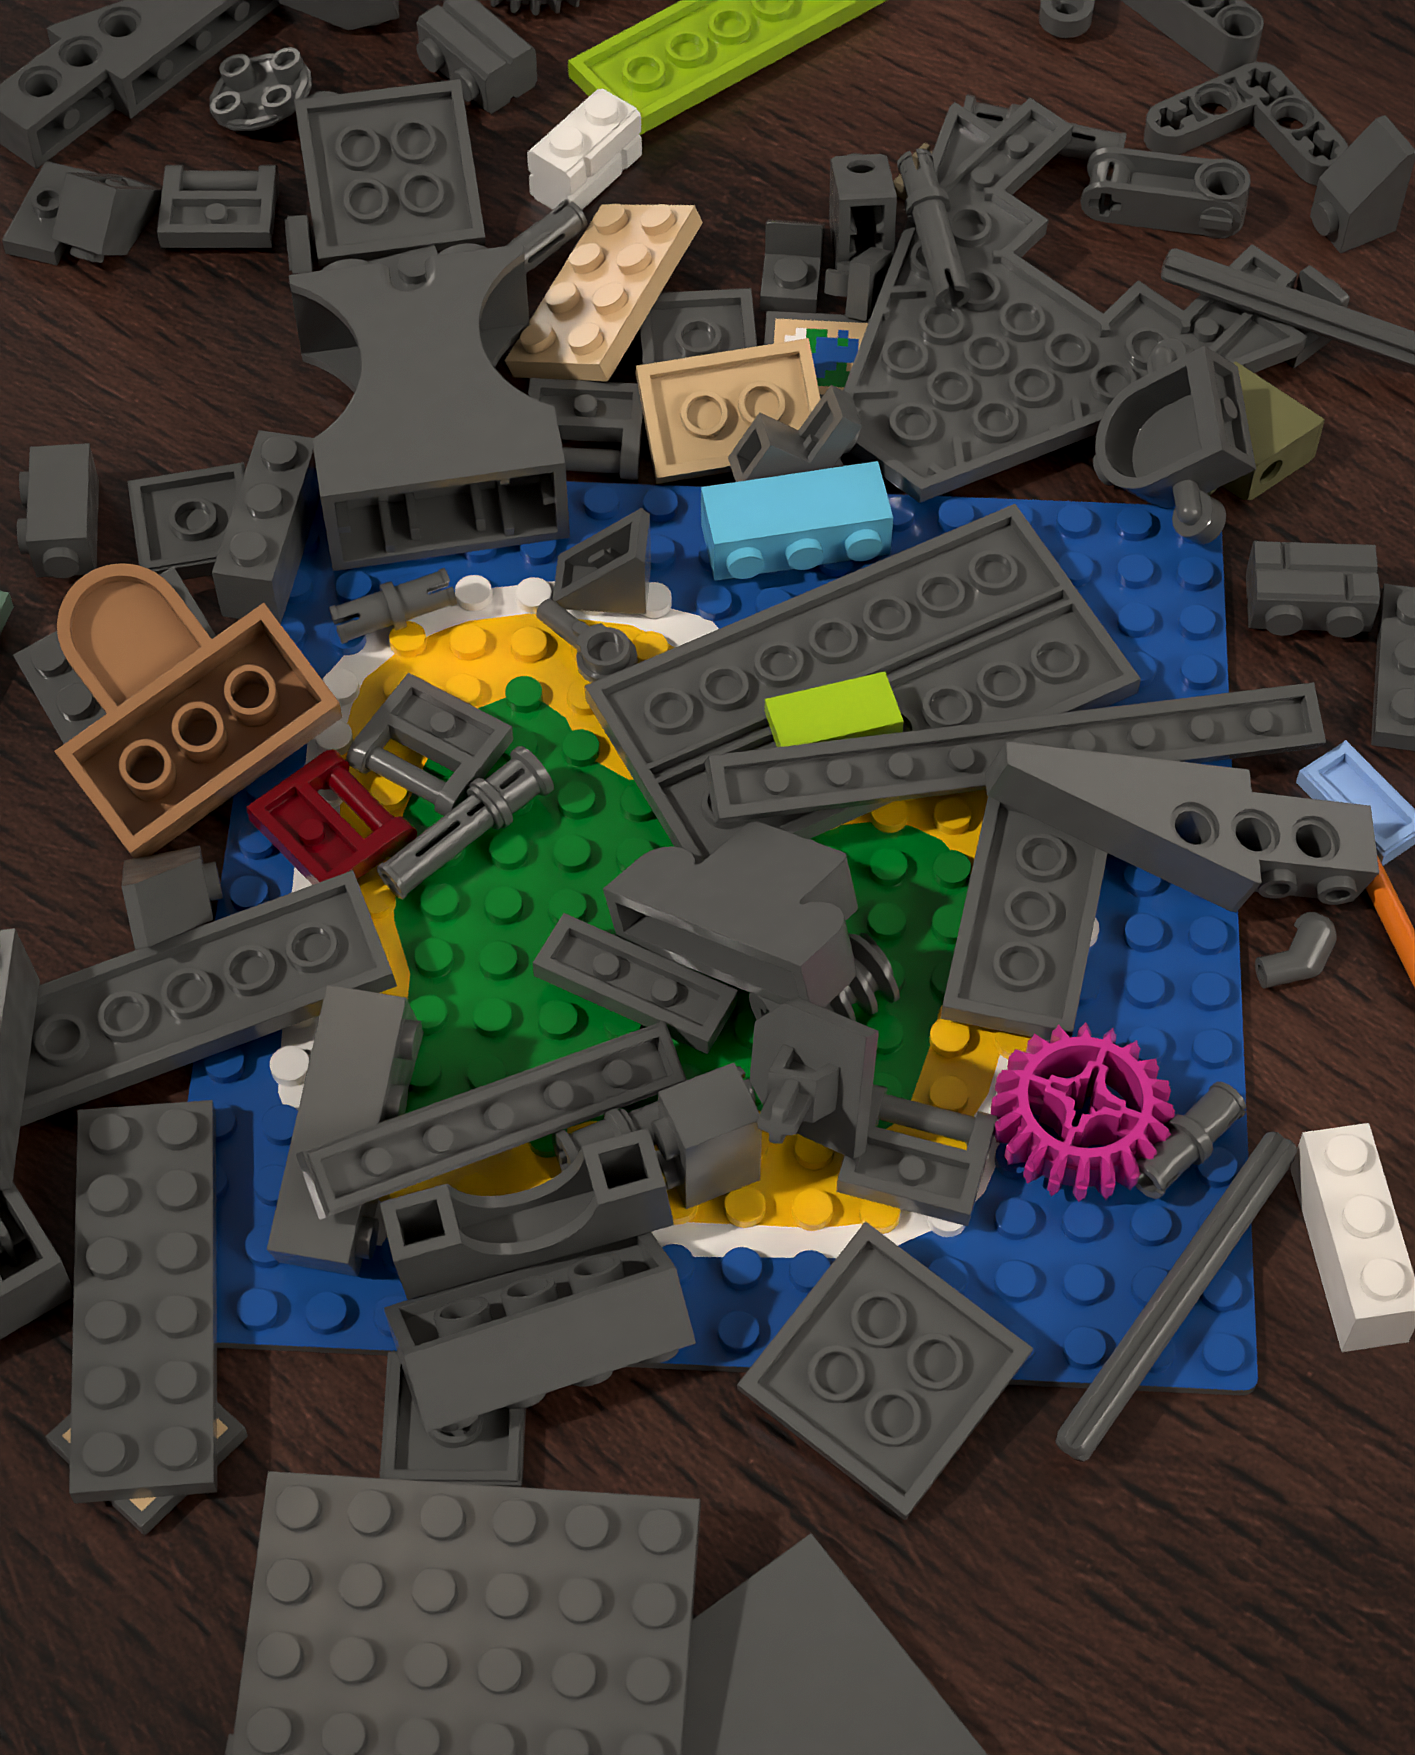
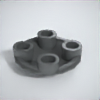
[210,47,312,131]

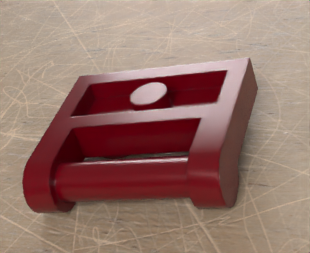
[246,749,417,885]

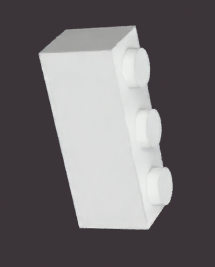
[1290,1123,1415,1352]

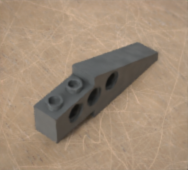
[0,0,281,169]
[985,741,1379,912]

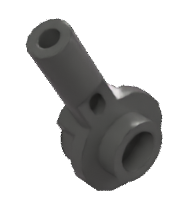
[536,598,638,683]

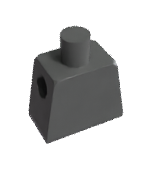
[829,153,897,270]

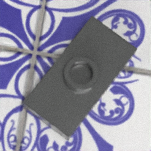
[2,161,96,265]

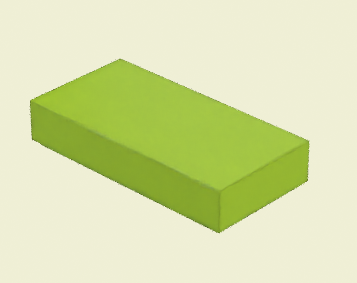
[764,671,904,747]

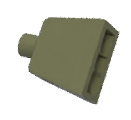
[1207,361,1325,500]

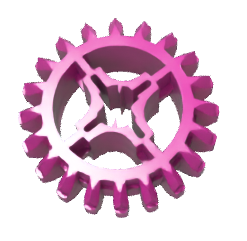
[990,1023,1175,1202]

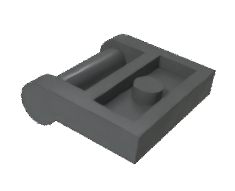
[157,165,279,248]
[528,378,644,481]
[346,673,513,816]
[836,1084,998,1226]

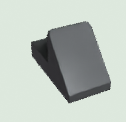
[760,220,825,313]

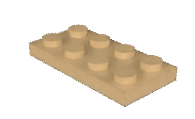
[505,204,703,381]

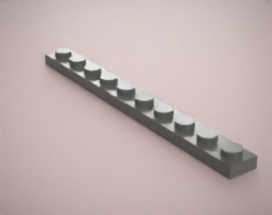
[704,682,1326,824]

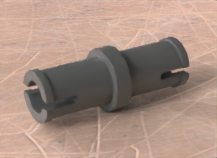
[329,568,457,644]
[1135,1081,1246,1199]

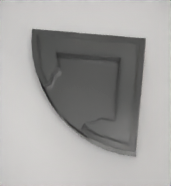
[285,215,313,274]

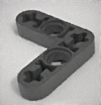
[1144,62,1348,185]

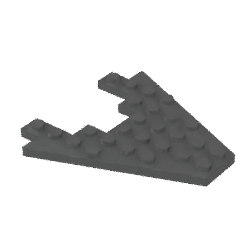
[843,98,1307,503]

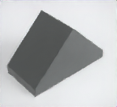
[553,508,651,614]

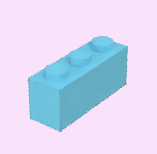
[701,461,893,581]

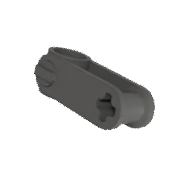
[1080,147,1251,239]

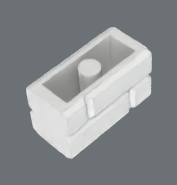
[527,88,642,210]

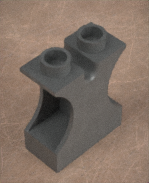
[289,244,570,571]

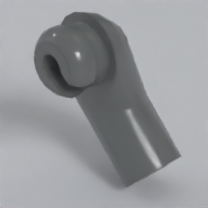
[1255,912,1337,989]

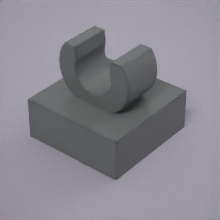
[824,247,892,321]

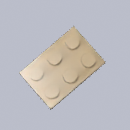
[636,338,820,484]

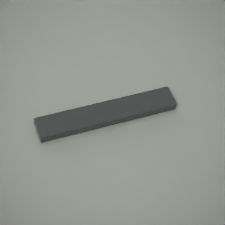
[296,1020,687,1220]

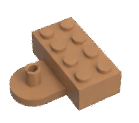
[54,563,342,859]

